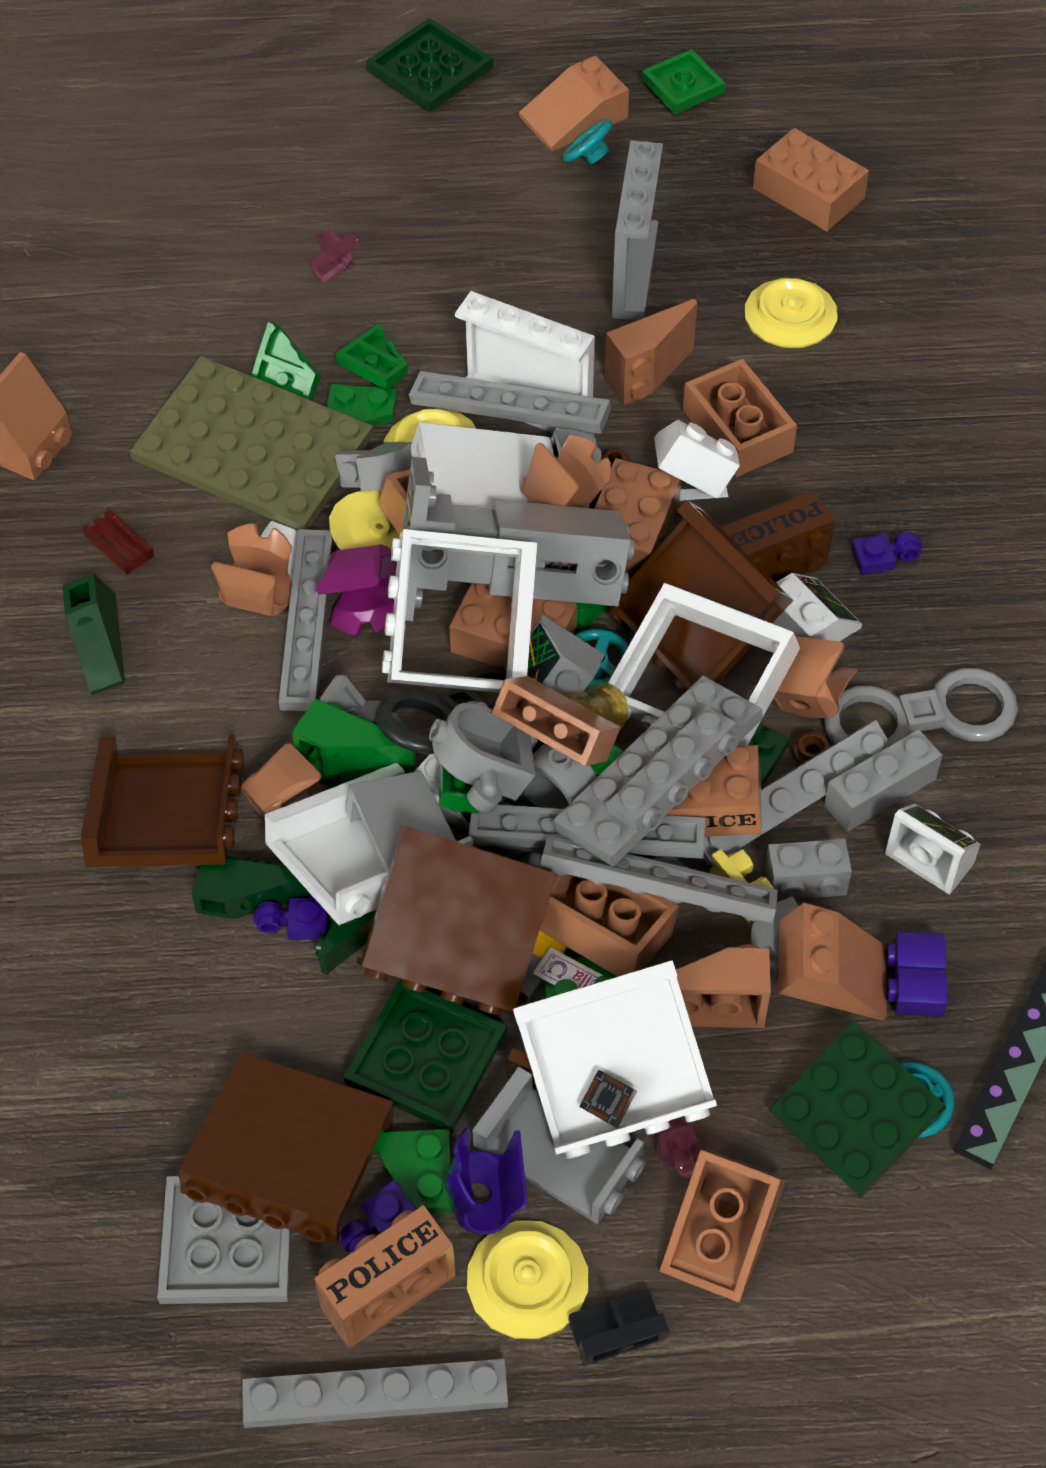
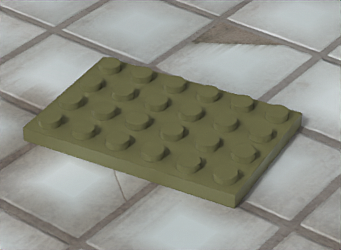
[129,356,374,530]

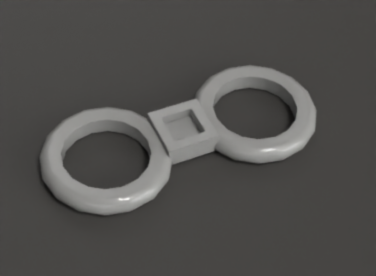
[824,668,1018,745]

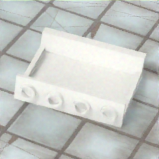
[455,291,595,433]
[410,422,555,509]
[265,763,473,925]
[513,960,717,1159]

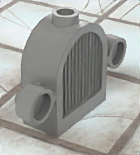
[429,701,535,813]
[519,737,597,809]

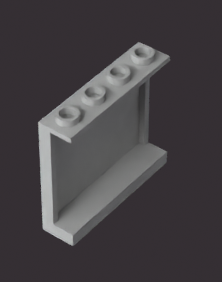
[612,140,663,321]

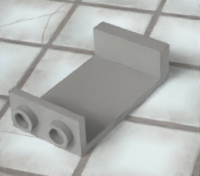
[345,771,456,873]
[472,1067,646,1224]

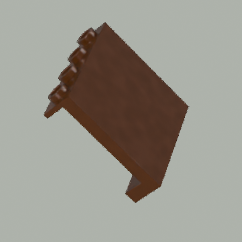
[607,500,794,692]
[81,734,244,867]
[356,825,557,1016]
[178,1052,393,1246]

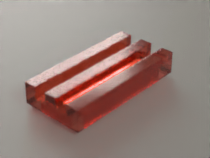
[82,510,154,575]

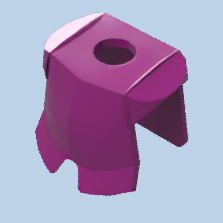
[316,544,397,636]

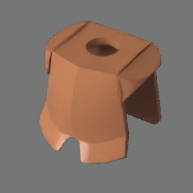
[521,435,612,508]
[211,523,292,616]
[771,636,858,718]
[241,743,328,819]

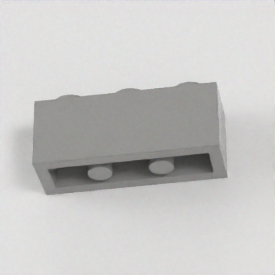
[824,729,943,832]

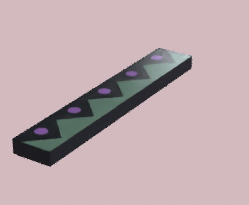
[953,962,1046,1170]

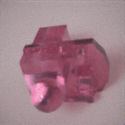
[310,229,358,282]
[654,1118,699,1177]

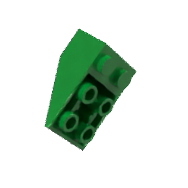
[292,699,416,787]

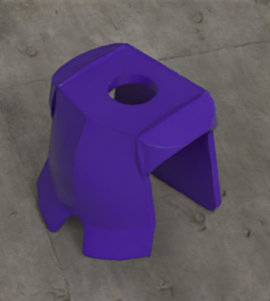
[445,1127,527,1234]

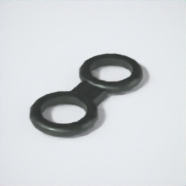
[375,665,507,755]

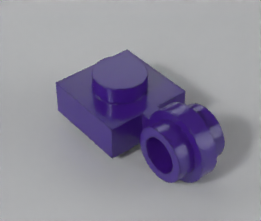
[851,532,922,575]
[253,898,328,940]
[340,1180,417,1252]

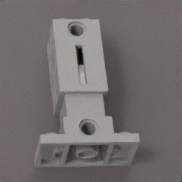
[402,457,634,621]

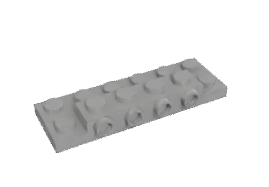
[553,676,763,867]

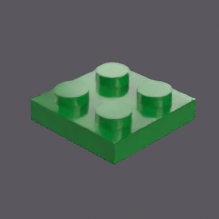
[642,49,726,114]

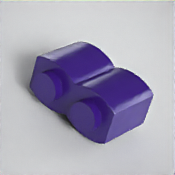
[886,931,947,1017]

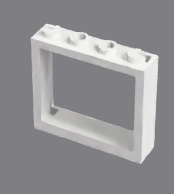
[382,529,537,693]
[602,583,800,746]

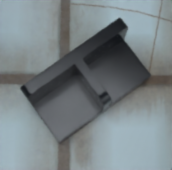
[568,1290,669,1366]

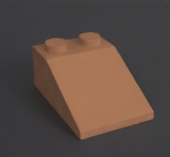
[519,55,629,152]
[604,299,697,405]
[0,352,72,481]
[778,903,887,1021]
[676,944,771,1028]
[659,1149,787,1303]

